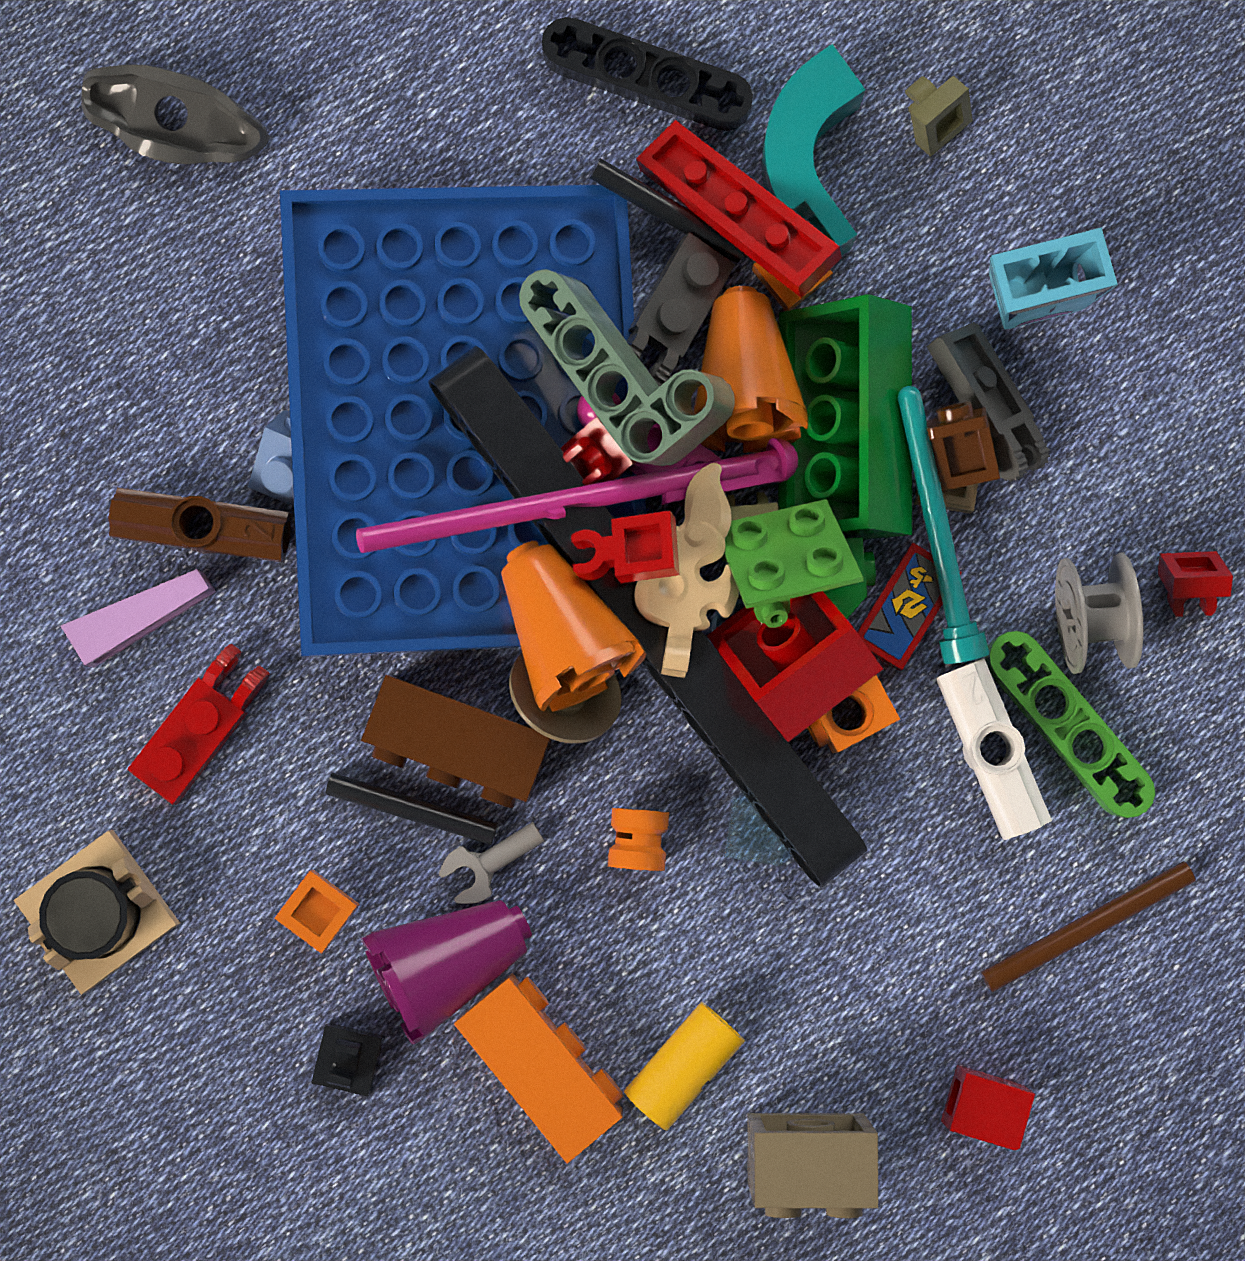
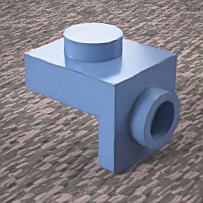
[248,410,294,506]

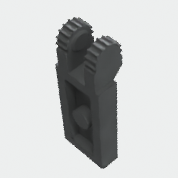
[627,232,736,387]
[926,322,1050,482]

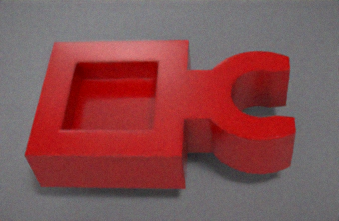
[571,511,680,583]

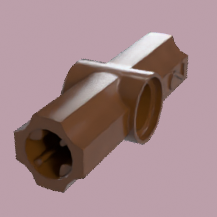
[108,487,292,563]

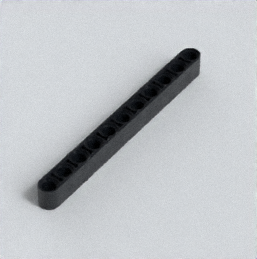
[428,346,867,888]

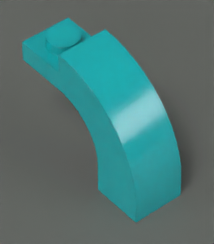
[761,44,866,255]

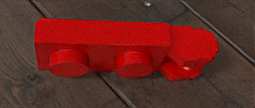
[127,644,270,805]

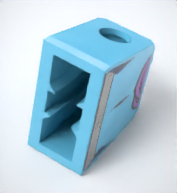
[989,227,1118,329]

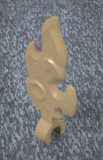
[634,463,739,678]

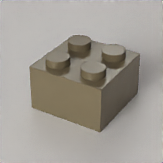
[747,1113,878,1218]

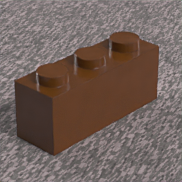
[361,675,552,809]

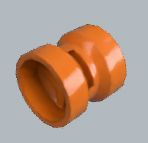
[608,808,669,871]

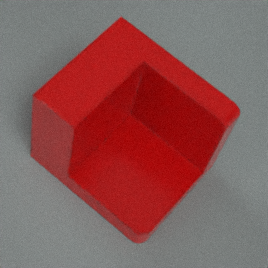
[941,1065,1035,1150]

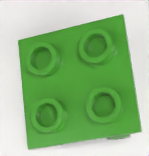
[724,499,863,628]

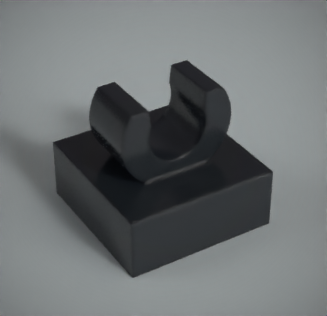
[311,1023,385,1096]

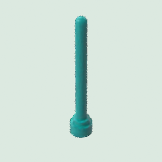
[898,386,990,664]

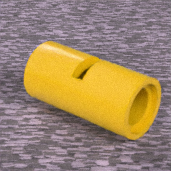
[624,1001,745,1131]

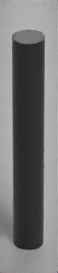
[589,158,744,264]
[325,773,498,845]

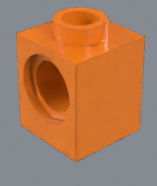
[807,675,900,753]

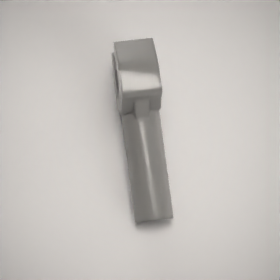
[439,822,545,904]

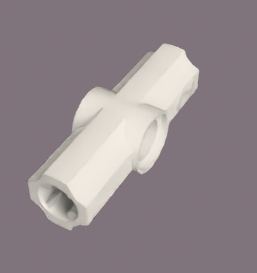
[936,658,1052,840]

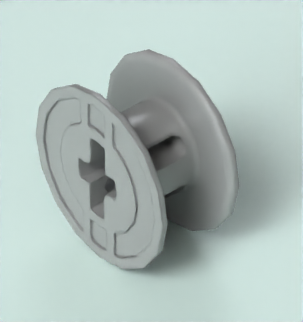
[1055,552,1143,674]

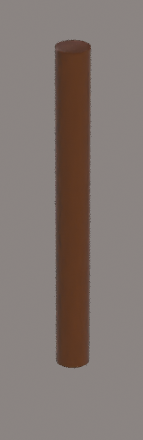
[980,861,1196,993]

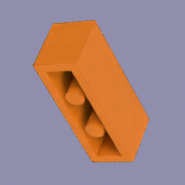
[454,973,624,1164]

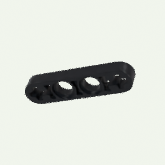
[542,17,753,131]

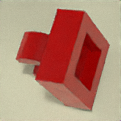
[560,417,637,485]
[1158,551,1233,617]

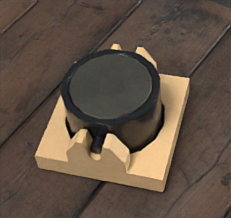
[14,830,180,995]

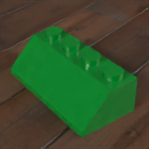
[778,294,912,540]

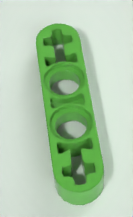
[985,631,1155,818]

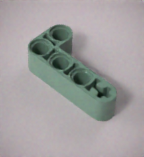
[519,269,735,466]

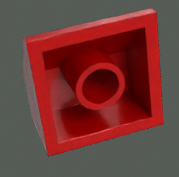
[707,591,883,742]

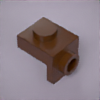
[927,402,1000,491]

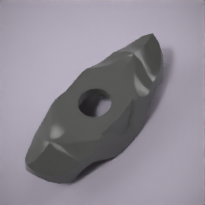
[81,65,270,164]

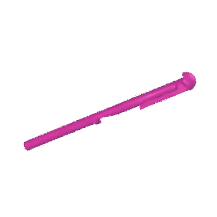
[356,438,798,553]

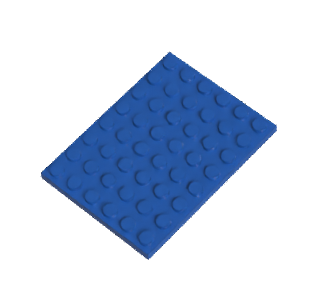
[280,185,646,658]

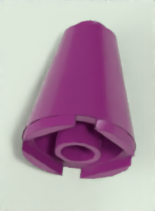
[361,900,532,1045]

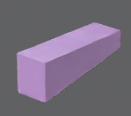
[61,569,216,668]

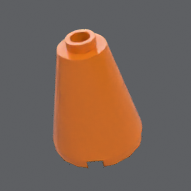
[694,286,809,453]
[501,541,646,712]

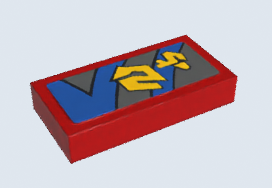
[857,542,962,671]

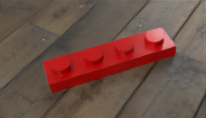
[636,120,842,298]

